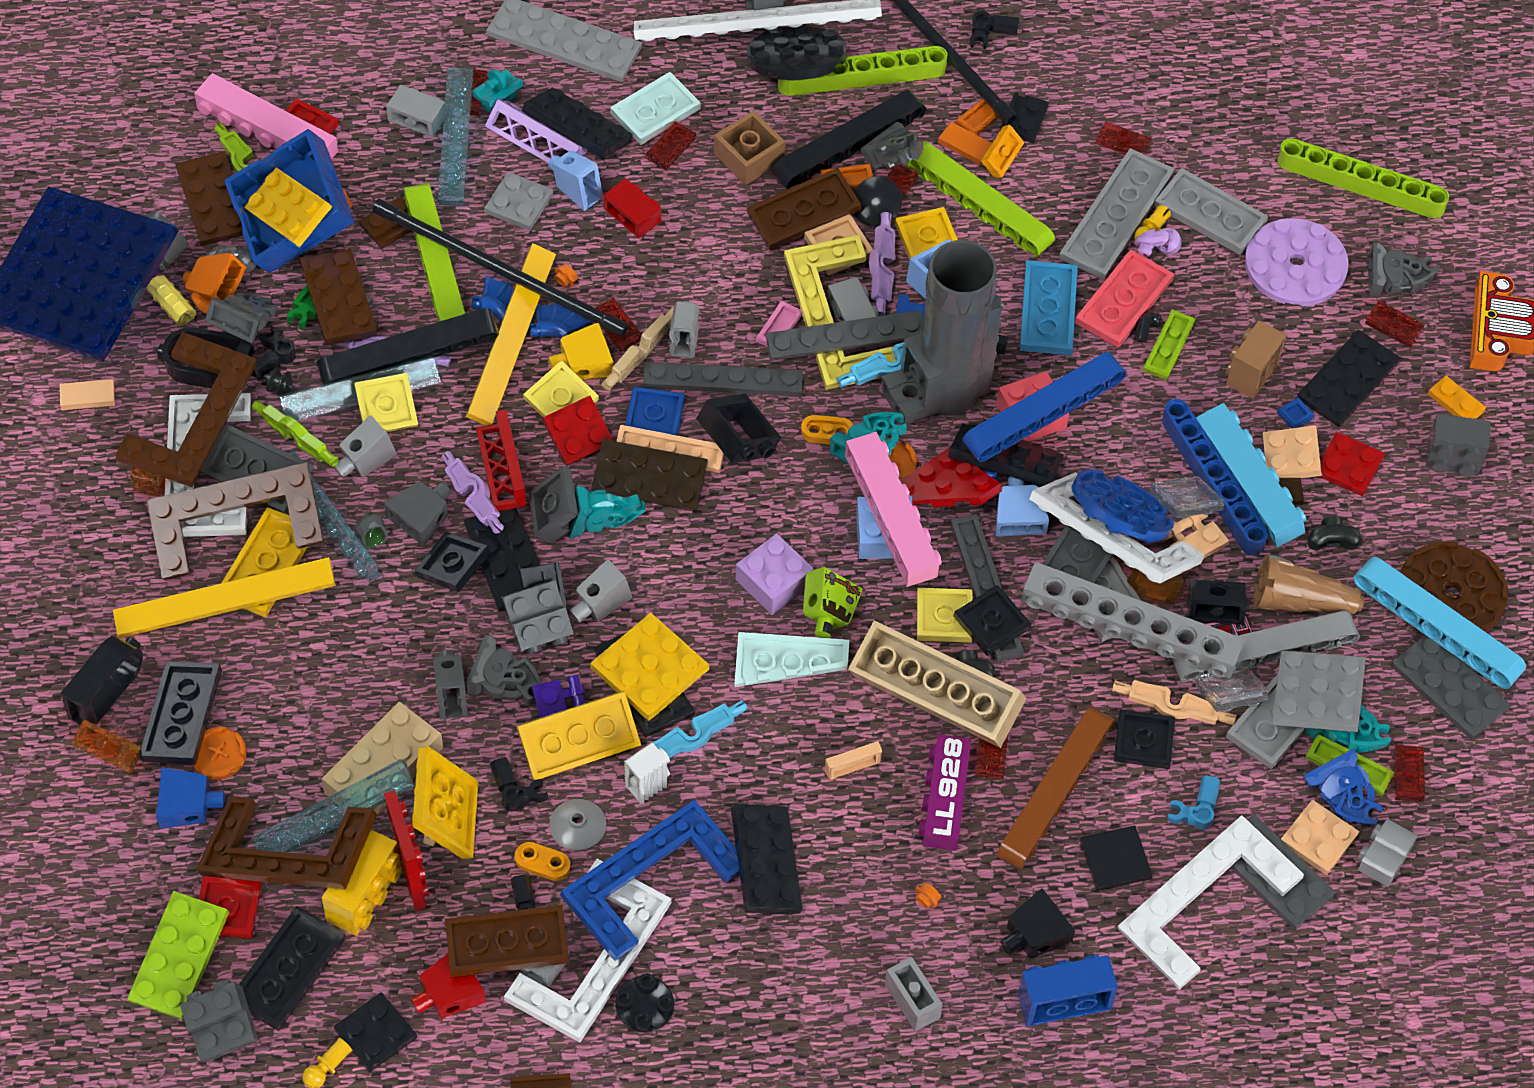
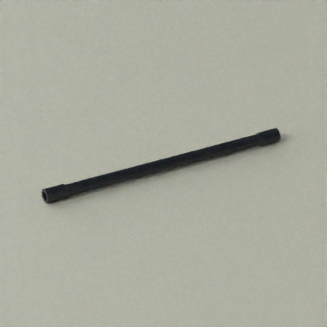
[891,0,1018,125]
[372,198,629,338]

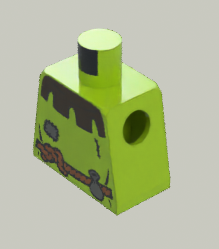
[803,567,863,638]

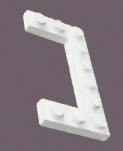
[165,393,251,537]
[1029,472,1204,584]
[1118,815,1304,989]
[504,859,671,1043]

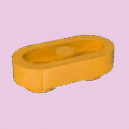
[801,415,853,445]
[515,842,571,881]

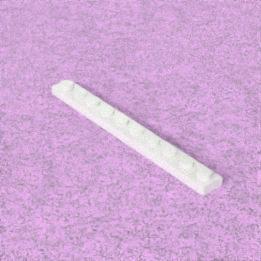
[634,0,882,42]

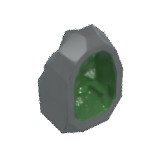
[354,512,388,549]

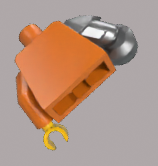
[183,245,257,314]

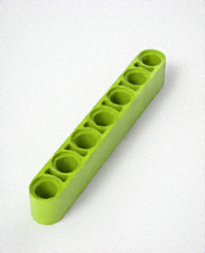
[778,46,947,96]
[1277,138,1449,218]
[905,141,1055,258]
[403,183,465,322]

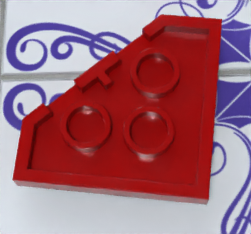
[900,448,1002,507]
[384,790,429,911]

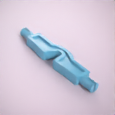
[836,342,904,388]
[653,700,748,758]

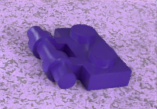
[531,675,586,718]

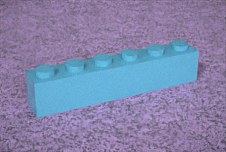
[1196,403,1306,548]

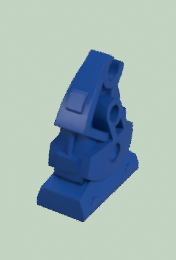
[1303,749,1383,825]

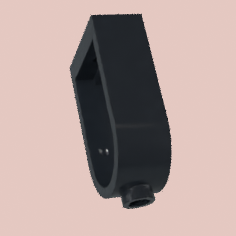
[157,327,255,388]
[61,636,143,732]

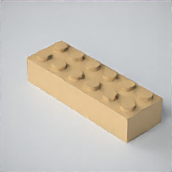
[848,621,1027,748]

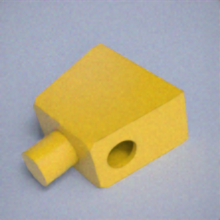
[548,323,613,380]

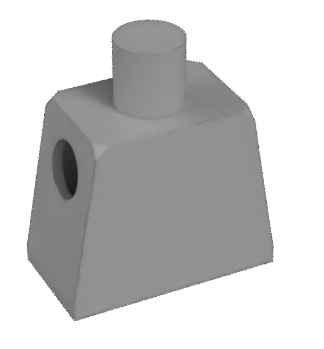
[334,416,397,478]
[569,559,633,623]

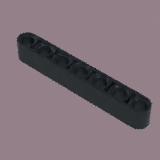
[771,90,927,190]
[316,308,499,389]

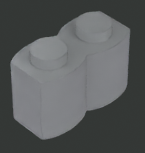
[669,301,700,358]
[1357,819,1418,887]

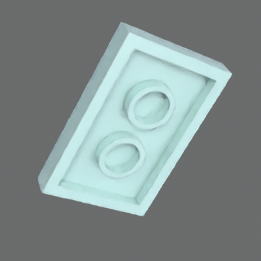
[610,72,701,145]

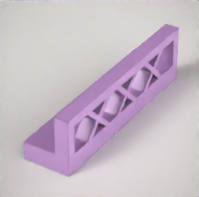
[485,99,588,163]

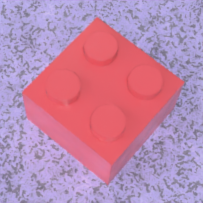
[996,371,1069,441]

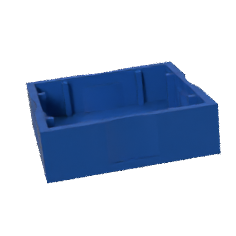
[224,129,354,273]

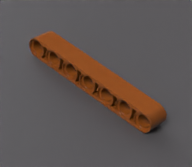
[996,706,1115,871]

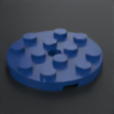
[1071,469,1174,544]

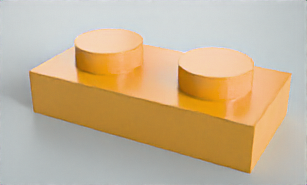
[981,125,1024,179]
[1428,376,1486,419]

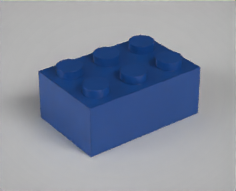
[1018,955,1118,1027]

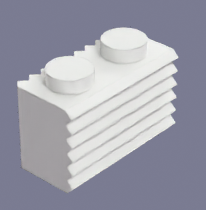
[624,743,670,804]

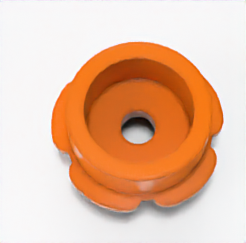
[554,264,578,288]
[915,882,941,909]

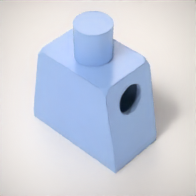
[548,150,603,211]
[995,476,1049,536]

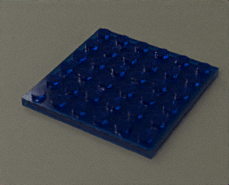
[0,186,179,362]

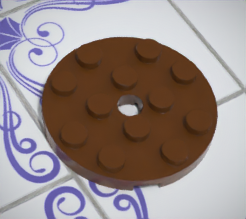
[1400,541,1508,633]

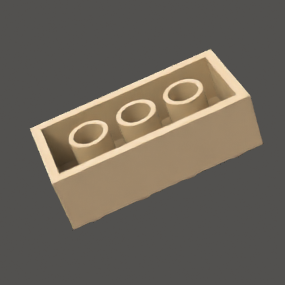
[322,702,443,815]

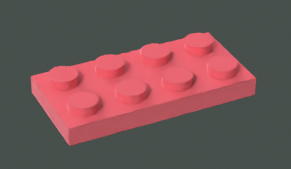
[1075,249,1174,348]

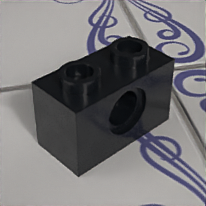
[1187,579,1247,625]

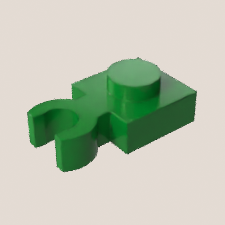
[287,285,316,330]

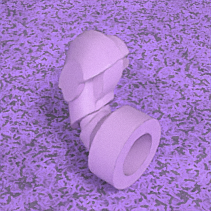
[1135,228,1182,256]

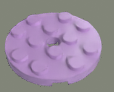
[1245,218,1348,306]

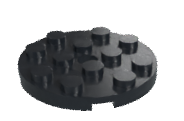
[747,24,847,80]

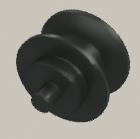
[264,367,294,397]

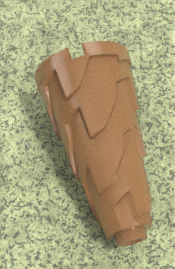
[1253,554,1364,615]

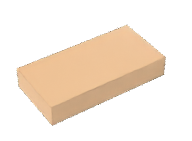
[60,379,115,410]
[825,741,882,780]

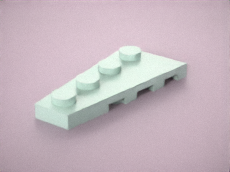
[735,632,849,687]

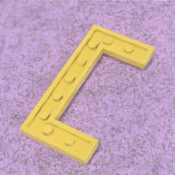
[784,235,896,390]

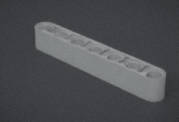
[1171,611,1360,684]

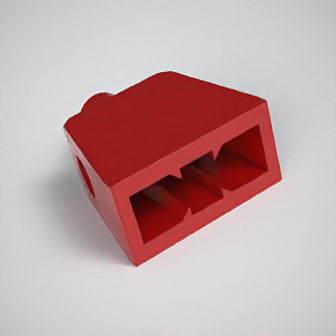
[410,954,486,1019]

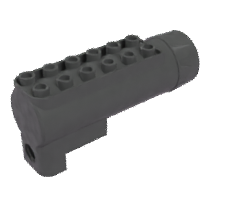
[881,240,1004,425]

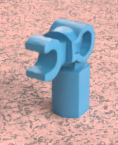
[1168,775,1221,830]

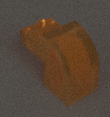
[1127,544,1184,604]

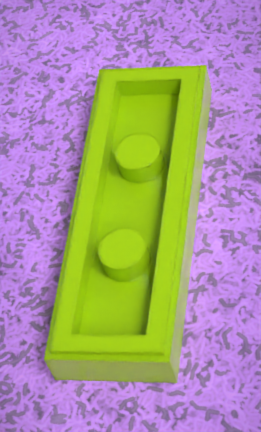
[1143,310,1196,380]
[1305,734,1394,797]

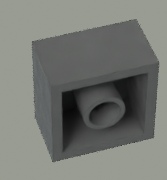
[1425,413,1491,477]

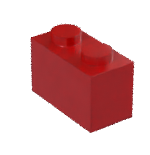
[603,178,661,239]

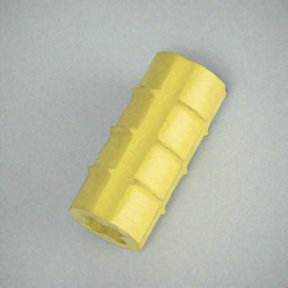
[147,275,196,327]

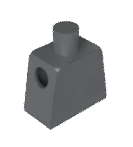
[384,482,451,546]
[433,650,468,720]

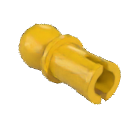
[1134,205,1171,240]
[302,1038,352,1088]

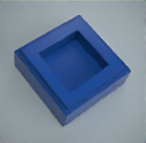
[1277,397,1315,428]

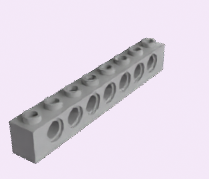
[1021,562,1245,679]

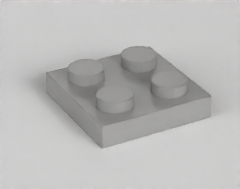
[484,172,553,231]

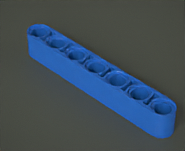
[962,352,1127,462]
[1162,399,1268,556]

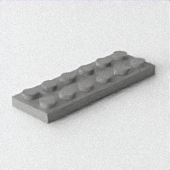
[486,0,642,82]
[1059,148,1175,280]

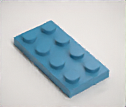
[1019,260,1078,356]

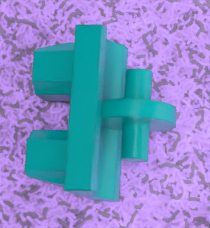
[472,69,523,113]

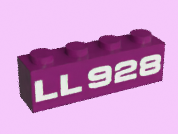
[918,734,971,851]

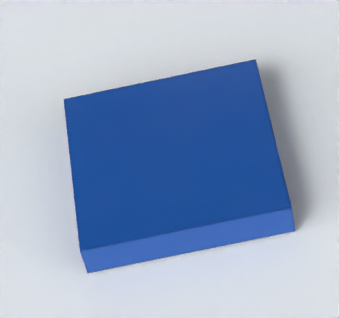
[625,386,685,436]

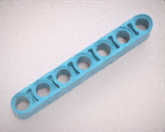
[1354,557,1526,689]

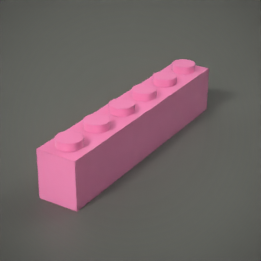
[194,73,338,159]
[845,432,942,587]

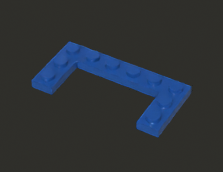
[560,800,739,961]

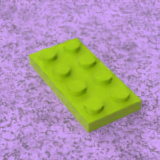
[127,891,229,1020]

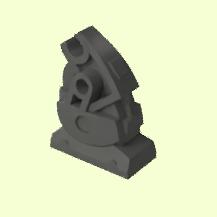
[861,122,923,170]
[1368,242,1440,298]
[205,293,278,343]
[467,635,542,705]

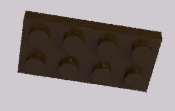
[591,439,708,512]

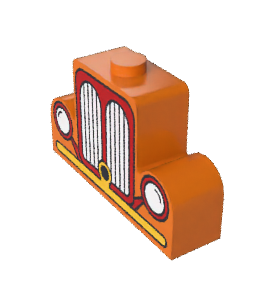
[1469,271,1534,371]

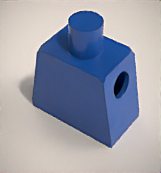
[156,768,225,828]

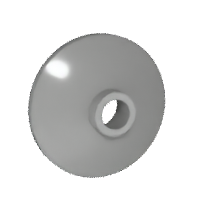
[549,799,606,850]

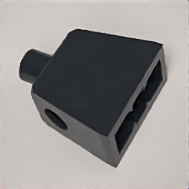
[1000,888,1075,959]

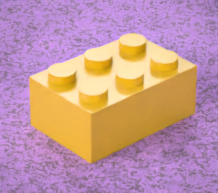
[321,829,402,936]

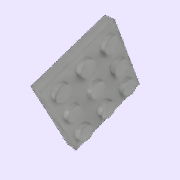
[1273,650,1366,732]

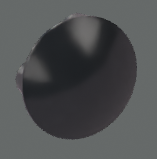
[854,177,903,227]
[615,973,675,1032]

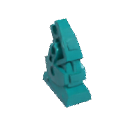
[830,412,907,464]
[568,486,646,539]
[1304,704,1391,752]

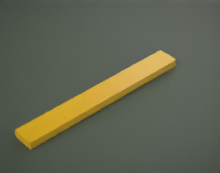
[465,243,556,426]
[113,557,336,638]

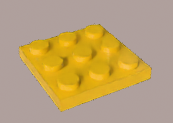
[590,613,709,721]
[412,746,478,859]

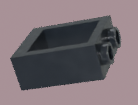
[696,393,782,463]

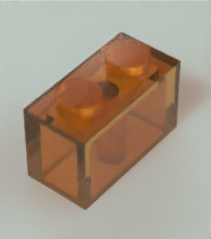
[71,719,141,774]

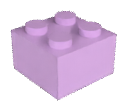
[735,533,814,615]

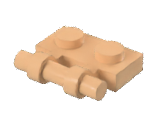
[1161,508,1229,559]

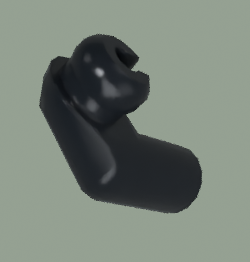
[1134,311,1161,343]

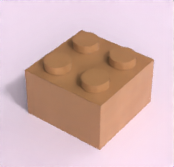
[714,110,786,186]
[1225,321,1286,399]

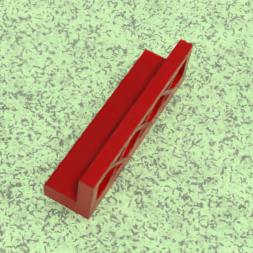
[476,410,526,511]

